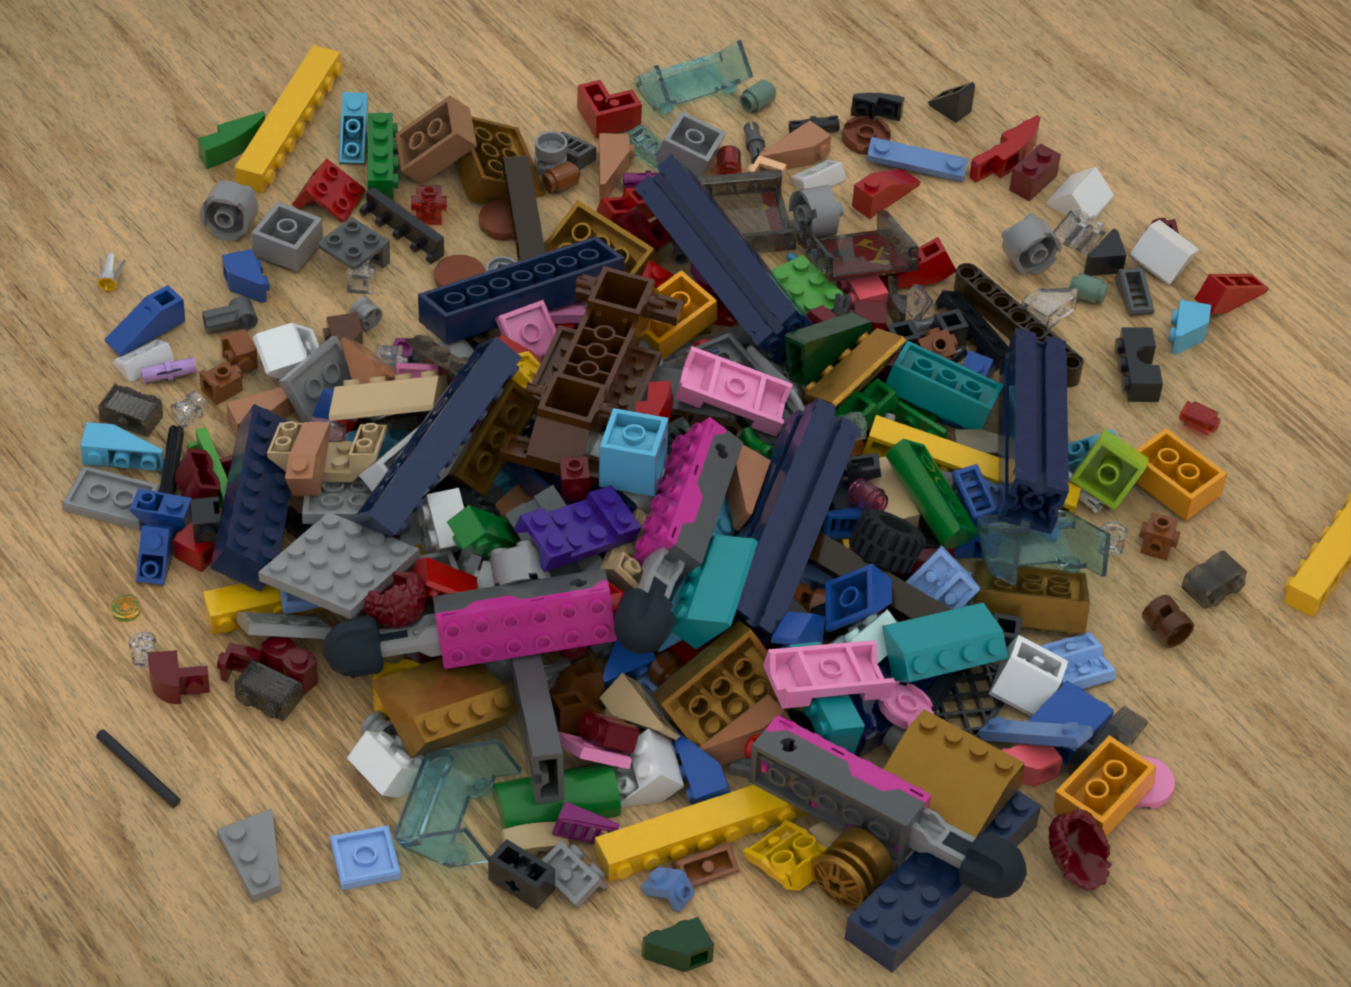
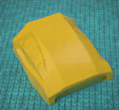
[742,820,827,891]

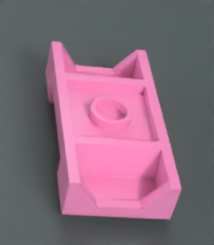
[675,346,793,436]
[763,640,896,709]

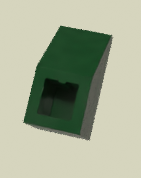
[642,917,714,972]

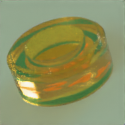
[111,594,141,622]

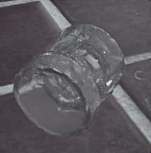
[171,391,209,427]

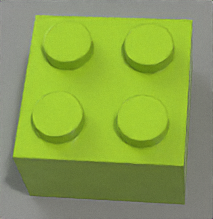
[1070,428,1149,510]

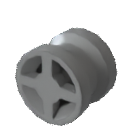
[349,297,382,330]
[361,711,397,735]

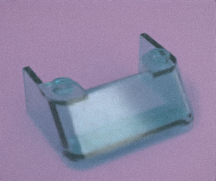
[634,40,754,114]
[976,510,1111,585]
[394,739,522,868]

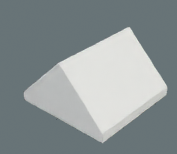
[1046,167,1114,226]
[1129,220,1200,286]

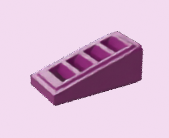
[552,801,620,844]

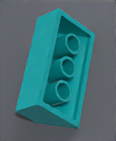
[885,341,1004,429]
[671,535,758,649]
[882,603,1008,682]
[788,642,865,754]

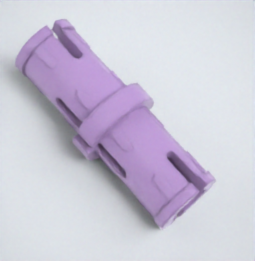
[141,357,197,384]

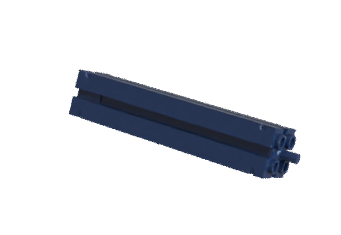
[634,154,814,366]
[998,328,1069,534]
[718,398,861,644]

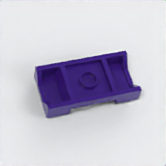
[514,485,642,572]

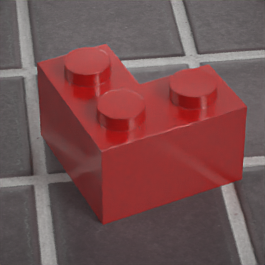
[577,80,642,138]

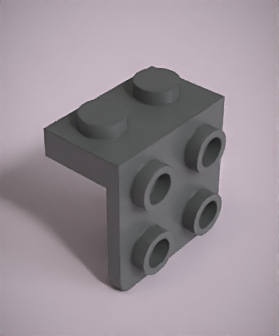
[319,217,390,270]

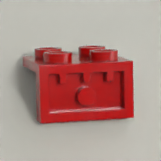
[292,158,366,223]

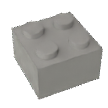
[656,111,726,182]
[251,202,323,272]

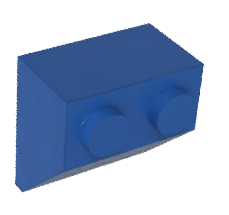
[826,564,892,632]

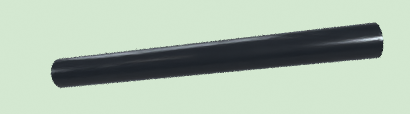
[96,729,181,808]

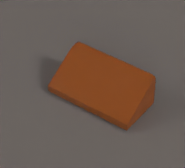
[671,843,740,887]

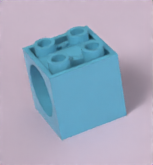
[599,408,668,497]

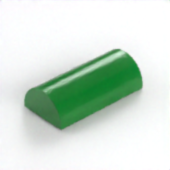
[886,439,979,549]
[492,763,621,829]

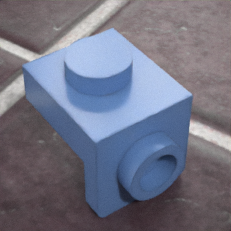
[641,866,695,912]

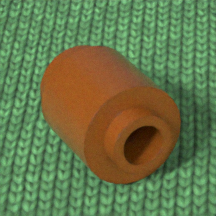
[541,161,580,193]

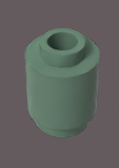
[739,80,776,112]
[1069,273,1108,304]

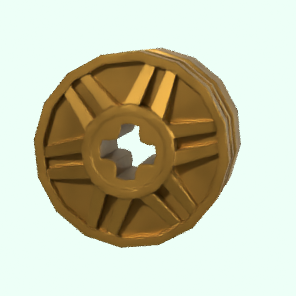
[812,827,893,908]

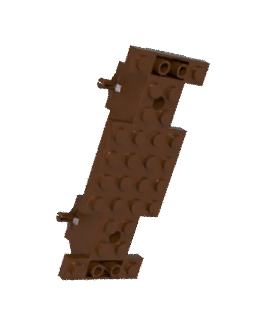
[499,266,684,486]

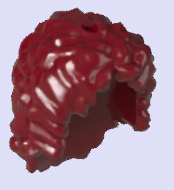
[360,571,426,629]
[1048,809,1112,891]

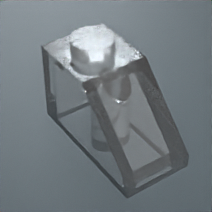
[1021,288,1079,329]

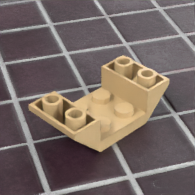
[267,421,387,482]
[600,508,649,593]

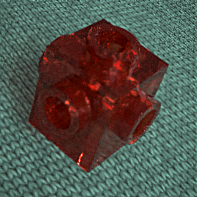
[411,185,447,225]

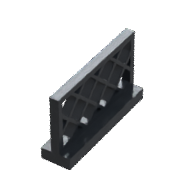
[926,662,1005,739]

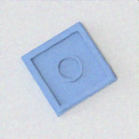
[330,825,401,890]

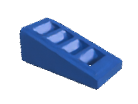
[952,464,999,526]
[822,507,873,539]

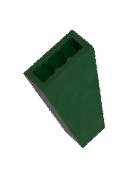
[785,312,872,387]

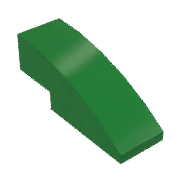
[198,111,265,169]
[834,378,899,434]

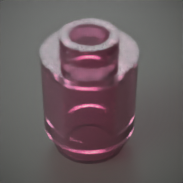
[848,478,888,511]

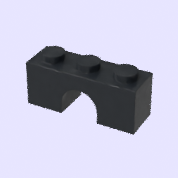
[886,309,969,349]
[1115,327,1163,402]

